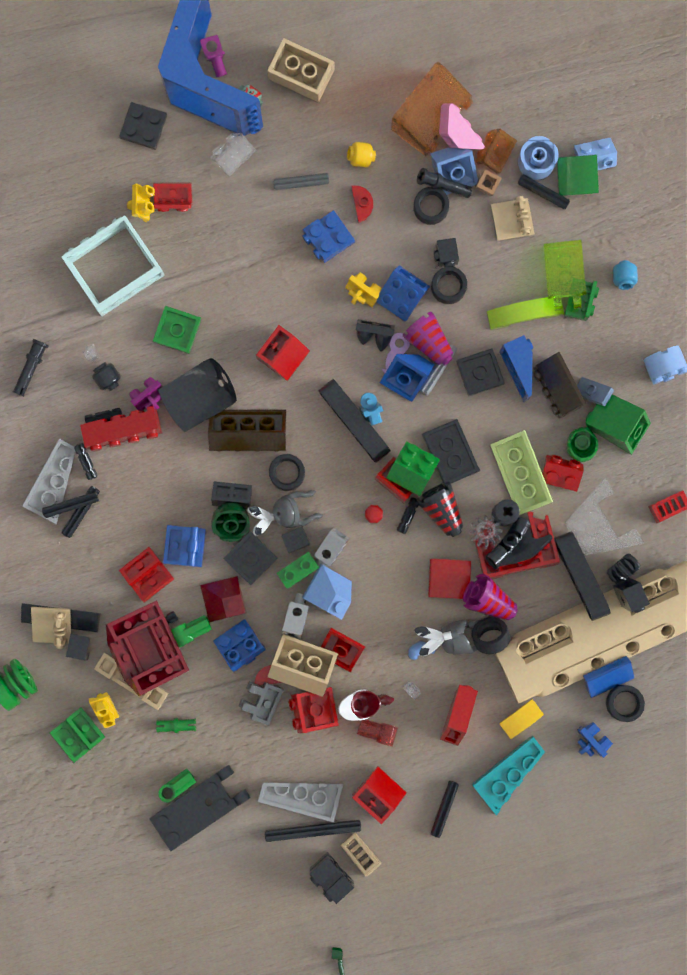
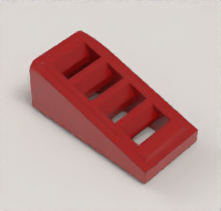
[648,490,687,523]

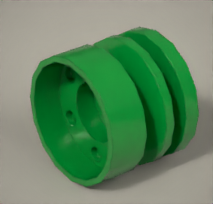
[0,658,38,711]

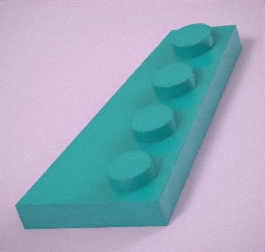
[472,736,545,816]

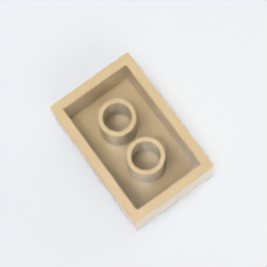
[267,38,335,103]
[268,634,338,697]

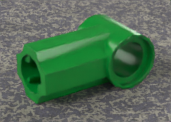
[171,615,212,647]
[158,768,197,802]

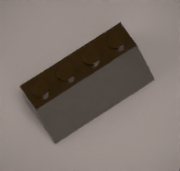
[208,410,286,452]

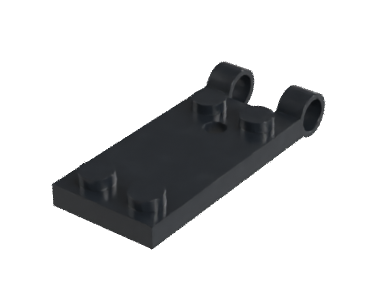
[149,765,251,851]

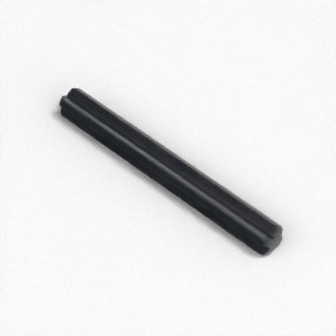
[264,820,361,842]

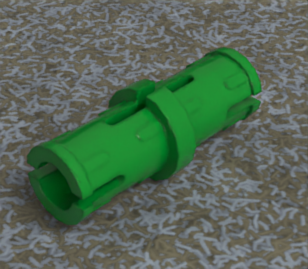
[156,718,196,733]

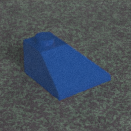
[380,354,435,402]

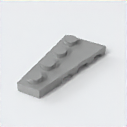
[22,439,75,524]
[258,783,343,823]

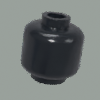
[92,362,121,391]

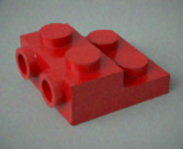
[289,687,339,733]

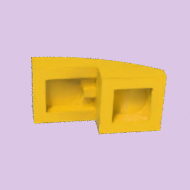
[499,699,544,739]

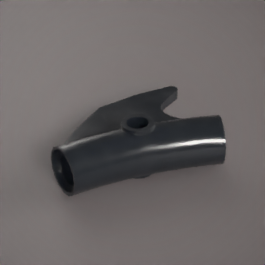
[485,517,553,569]

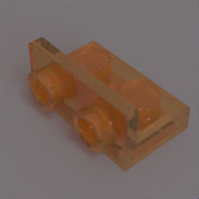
[475,128,517,174]

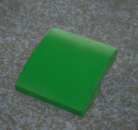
[557,154,599,196]
[49,707,105,764]

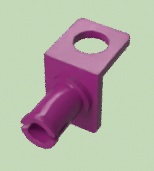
[200,35,227,78]

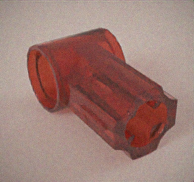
[357,719,398,747]

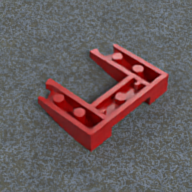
[473,511,560,579]

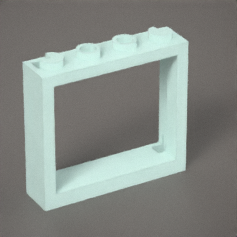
[62,215,164,316]

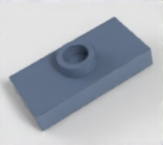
[577,377,614,407]

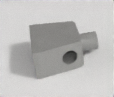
[314,528,350,570]
[282,593,309,640]

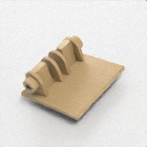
[491,196,535,241]
[31,607,71,649]

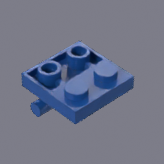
[163,525,206,567]
[213,619,266,672]

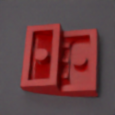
[119,547,174,603]
[428,559,471,599]

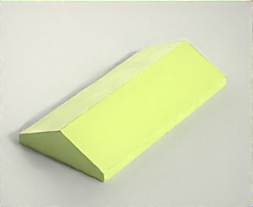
[490,430,553,515]

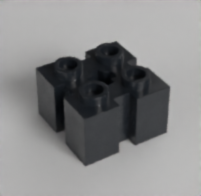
[310,852,354,904]

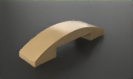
[94,653,169,710]

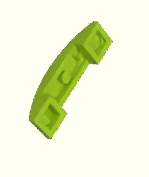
[487,296,564,330]

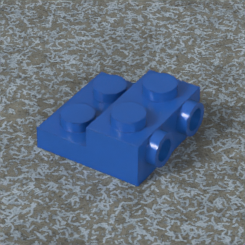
[302,210,355,263]

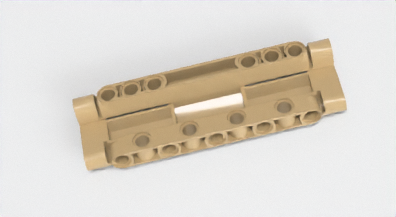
[495,561,687,704]

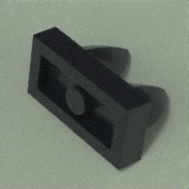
[356,319,395,352]

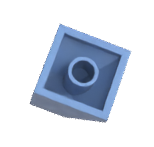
[430,148,478,195]
[302,564,352,620]

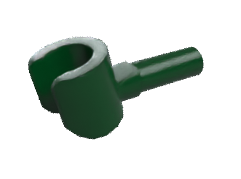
[332,947,345,975]

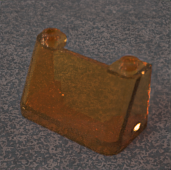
[391,62,473,156]

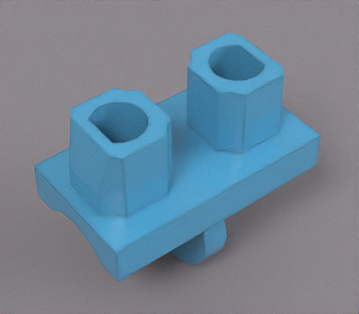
[359,392,383,425]

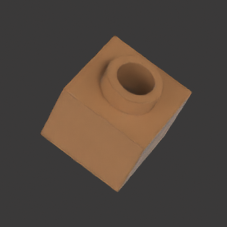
[475,169,502,196]

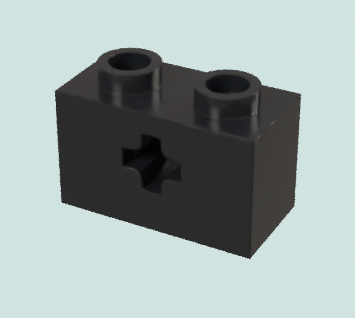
[613,578,650,613]

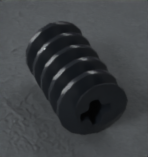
[491,499,520,526]

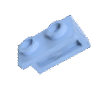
[574,138,617,170]

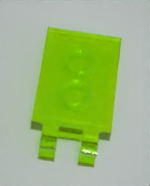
[544,240,586,311]

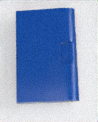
[583,656,634,698]

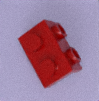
[153,182,193,212]
[542,455,584,492]

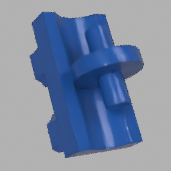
[577,722,613,758]

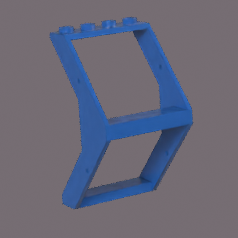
[158,0,263,136]

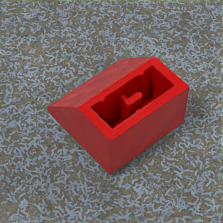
[256,325,310,381]
[352,766,407,825]

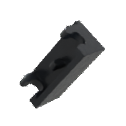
[211,481,252,509]

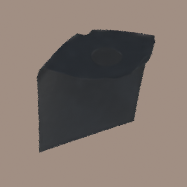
[158,358,237,432]

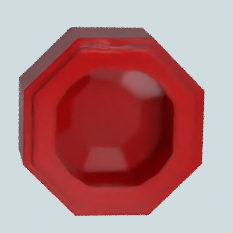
[365,505,383,523]

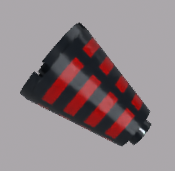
[416,481,463,537]

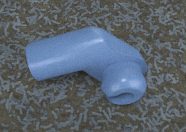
[408,641,435,660]

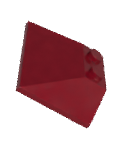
[106,600,190,696]

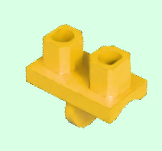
[127,183,154,222]
[345,272,381,307]
[89,692,119,728]

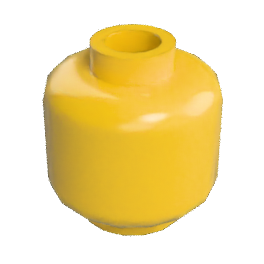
[347,142,376,168]

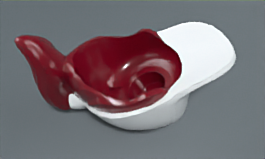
[338,689,394,721]

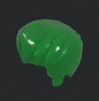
[566,427,598,462]

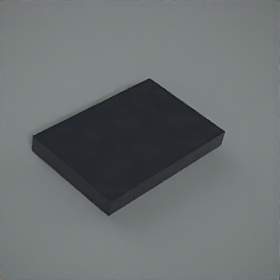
[422,419,480,486]

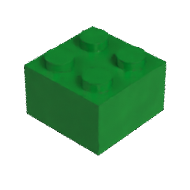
[386,441,440,496]

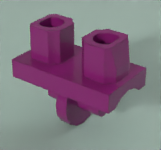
[129,377,163,411]

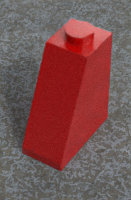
[440,685,478,746]

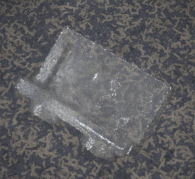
[210,133,256,176]

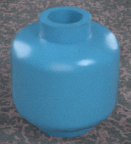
[613,260,638,290]

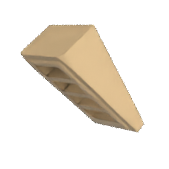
[340,833,382,876]

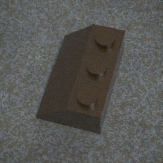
[533,352,586,419]

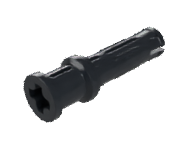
[417,168,472,198]
[12,339,49,397]

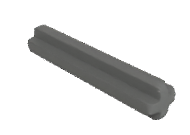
[273,173,329,190]

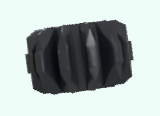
[607,553,640,584]

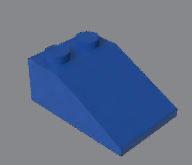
[499,335,533,402]

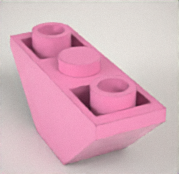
[439,103,485,149]

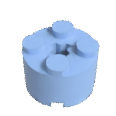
[518,136,558,180]
[644,346,687,385]

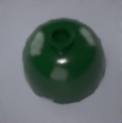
[211,502,250,542]

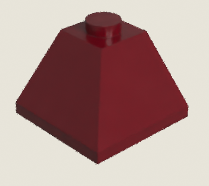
[200,576,247,623]

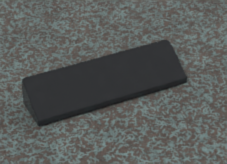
[21,603,101,632]

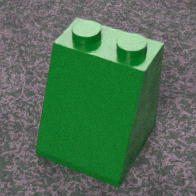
[585,394,651,455]

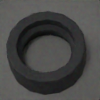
[413,187,449,225]
[431,266,467,304]
[269,454,305,491]
[471,617,510,655]
[606,685,645,722]

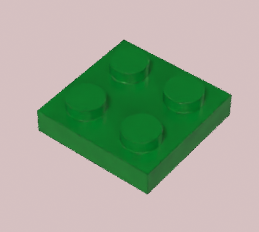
[153,306,202,354]

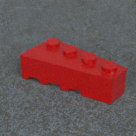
[80,406,162,451]

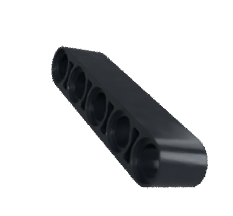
[318,379,391,463]
[554,531,611,621]

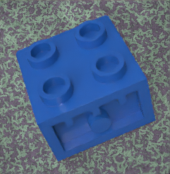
[376,265,430,321]

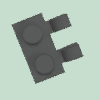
[239,681,284,726]

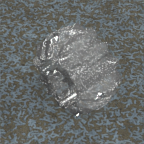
[469,515,502,549]

